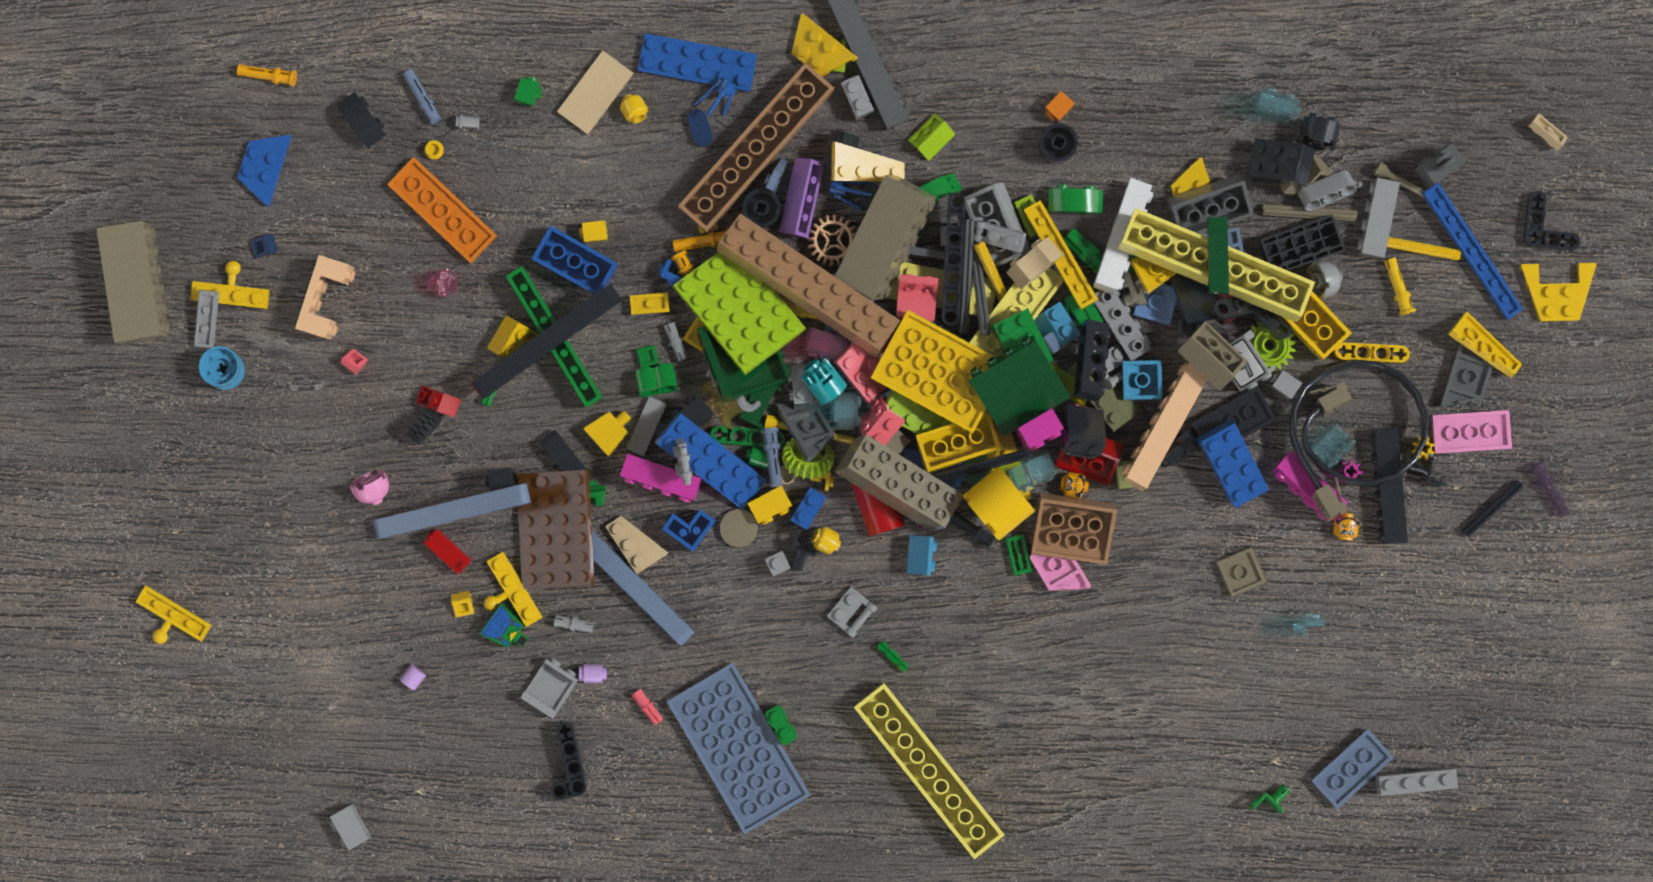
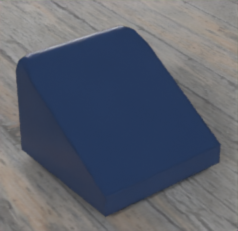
[250,234,278,259]

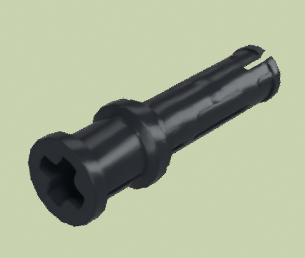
[949,511,996,550]

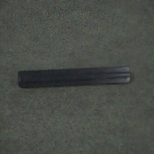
[1462,480,1524,537]

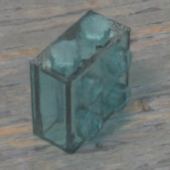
[1252,87,1301,123]

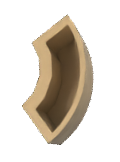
[1006,237,1063,290]

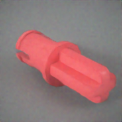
[631,689,663,725]

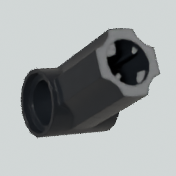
[1164,429,1199,467]

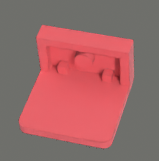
[896,274,939,323]
[858,396,905,446]

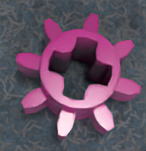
[1337,460,1362,478]

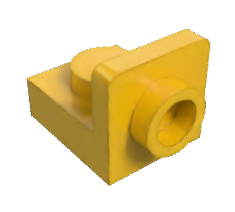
[810,472,834,491]

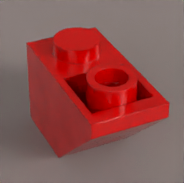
[415,385,461,418]

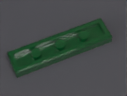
[1207,217,1229,294]

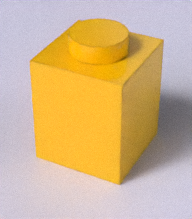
[579,220,608,244]

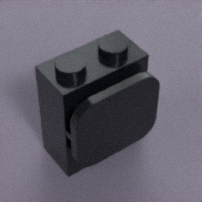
[1060,404,1106,459]

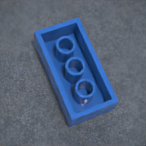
[532,225,619,295]
[1196,420,1269,508]

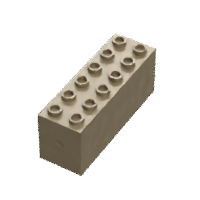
[835,175,936,300]
[96,221,170,345]
[835,434,963,532]

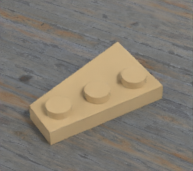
[605,516,669,574]

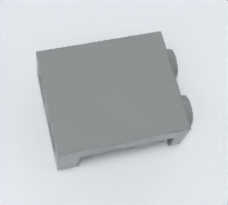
[521,658,579,719]

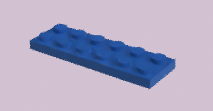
[638,33,757,92]
[655,412,767,509]

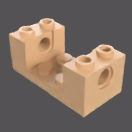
[295,255,355,340]

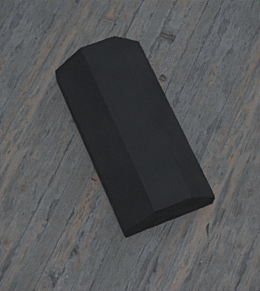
[1259,214,1345,271]

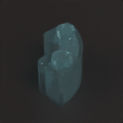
[1008,451,1057,493]

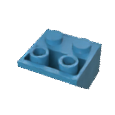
[906,535,937,576]

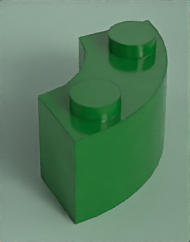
[1048,185,1103,214]

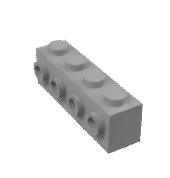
[1094,290,1151,361]

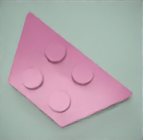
[1030,554,1092,591]

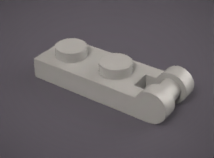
[973,220,1027,253]

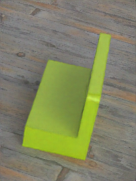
[908,113,955,161]

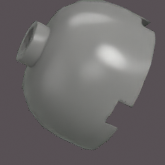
[1306,261,1342,300]

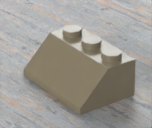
[1178,321,1248,391]

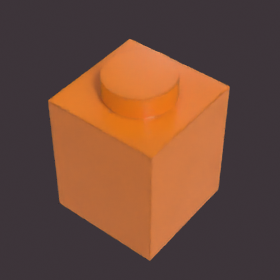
[1044,91,1075,123]

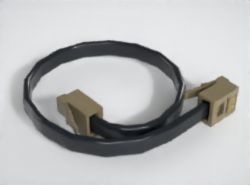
[1289,359,1428,522]

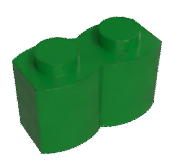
[635,363,678,397]
[766,704,797,745]

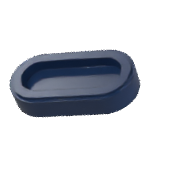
[687,109,713,147]

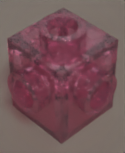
[426,269,458,297]

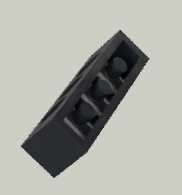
[1074,319,1111,402]

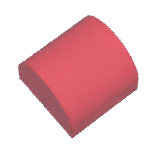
[340,349,368,375]

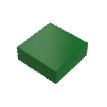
[636,345,660,367]

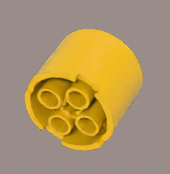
[962,466,1035,541]

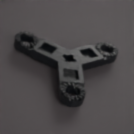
[1211,297,1292,341]

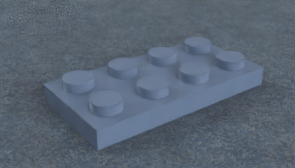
[1310,729,1394,809]

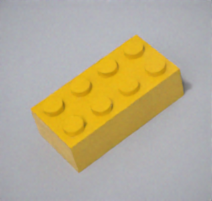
[1283,292,1351,361]

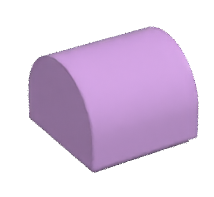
[399,663,426,690]

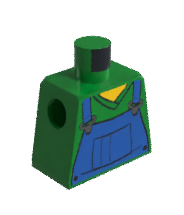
[480,603,529,648]

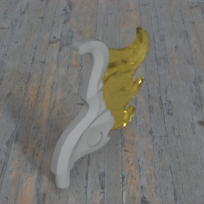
[702,368,761,429]

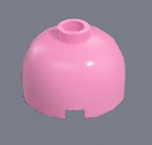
[349,470,389,505]

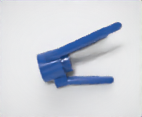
[693,77,737,116]
[830,181,873,210]

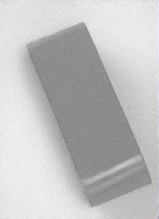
[1298,171,1357,211]

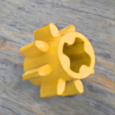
[1410,437,1435,460]

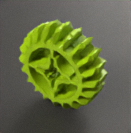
[782,438,834,480]

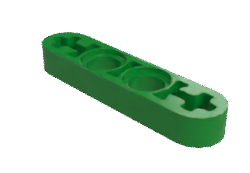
[711,426,785,447]

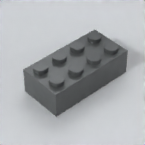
[1166,174,1254,234]

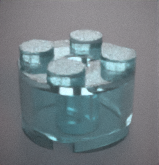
[830,392,861,430]

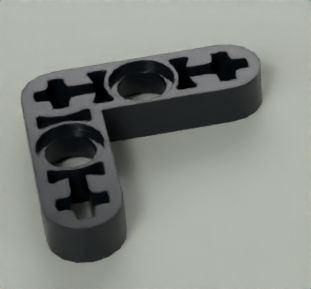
[1523,191,1581,251]

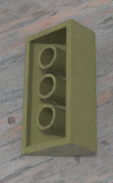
[1065,358,1142,432]

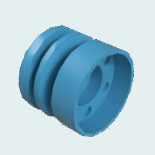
[199,346,245,390]

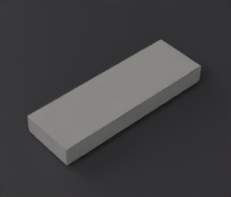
[194,289,220,349]
[626,397,667,457]

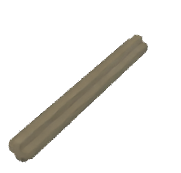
[1262,204,1357,221]

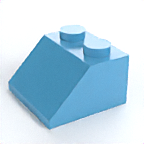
[1034,302,1080,346]
[1122,360,1162,400]

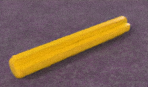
[1387,237,1461,260]
[974,241,1007,302]

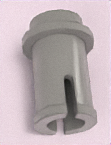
[456,114,480,129]

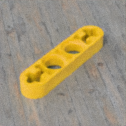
[1334,342,1410,363]

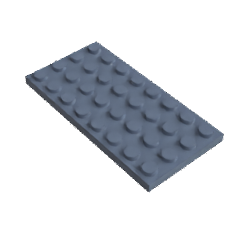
[667,663,811,835]

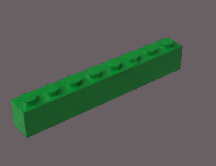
[506,266,604,408]

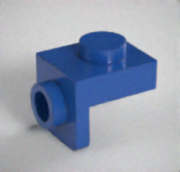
[659,259,682,287]

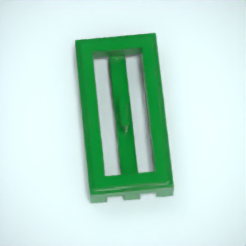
[1005,534,1033,576]

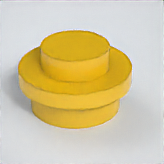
[424,140,444,160]

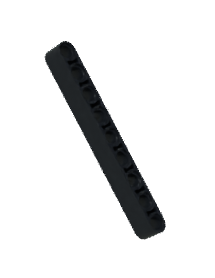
[471,284,622,400]

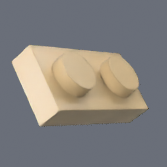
[1529,113,1568,151]

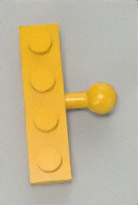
[191,261,270,309]
[484,552,543,627]
[136,585,212,644]

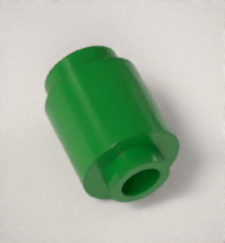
[746,446,768,469]

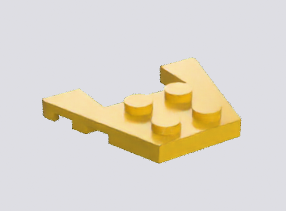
[1520,263,1596,322]

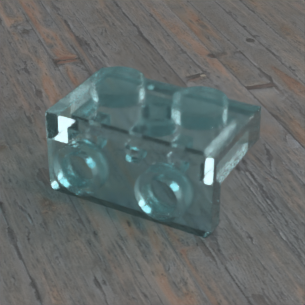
[1311,422,1356,468]
[1293,613,1326,637]

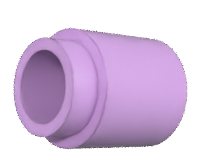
[579,664,607,683]

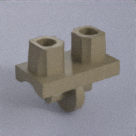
[1121,270,1147,307]

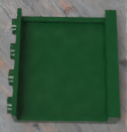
[697,326,791,403]
[967,335,1070,436]

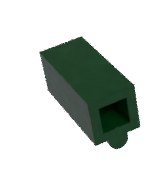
[740,386,783,429]

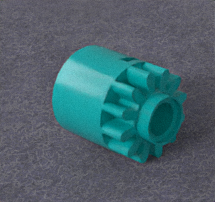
[800,358,847,405]

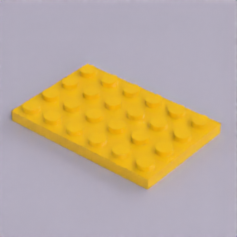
[871,310,993,433]

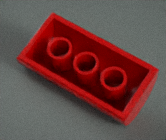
[851,483,905,537]

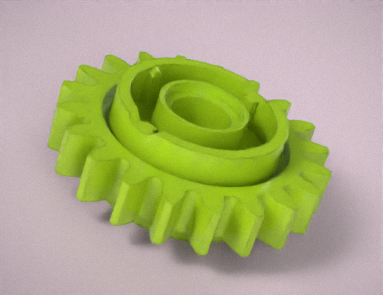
[1249,322,1296,372]

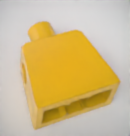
[584,410,632,456]

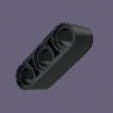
[540,430,587,471]

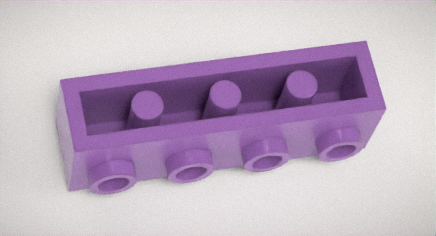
[779,158,824,238]

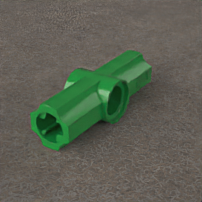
[1063,228,1103,275]

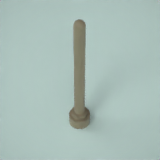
[1373,161,1457,209]

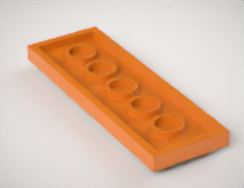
[387,157,497,264]

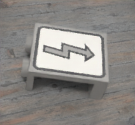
[1230,330,1276,392]

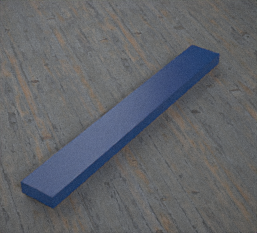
[1421,182,1523,320]

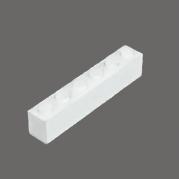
[1093,178,1153,295]

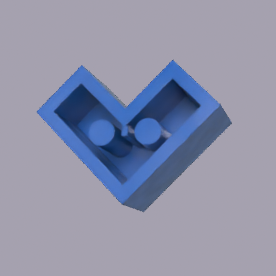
[662,509,717,552]

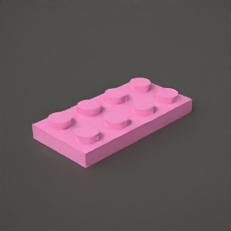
[1431,410,1512,454]

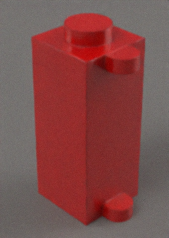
[424,529,473,574]

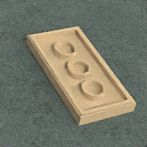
[557,51,634,135]

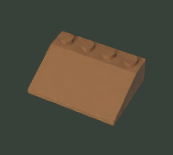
[1031,493,1117,565]

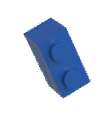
[791,487,827,530]

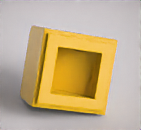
[451,591,474,617]

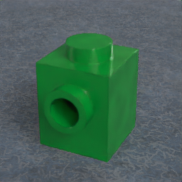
[514,76,543,107]

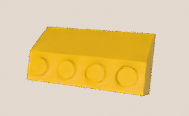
[916,412,1001,474]

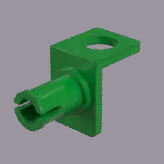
[1247,784,1290,814]

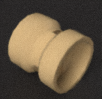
[780,466,795,484]

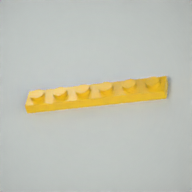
[1024,200,1098,310]

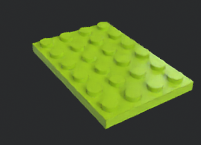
[673,252,806,375]

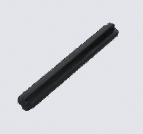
[936,449,1029,482]

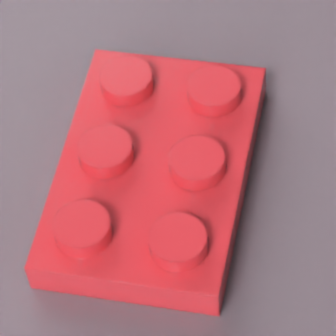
[833,342,887,405]

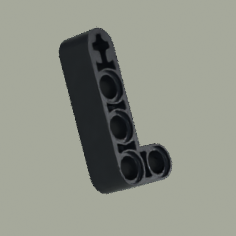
[550,721,588,800]

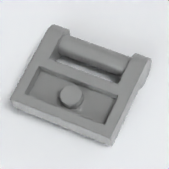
[1092,344,1129,390]
[827,587,878,638]

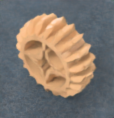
[807,215,856,267]

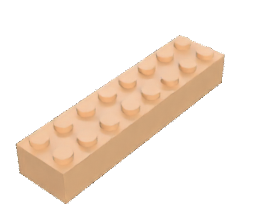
[1121,361,1207,491]

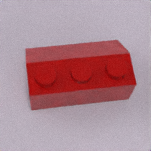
[1055,438,1124,486]

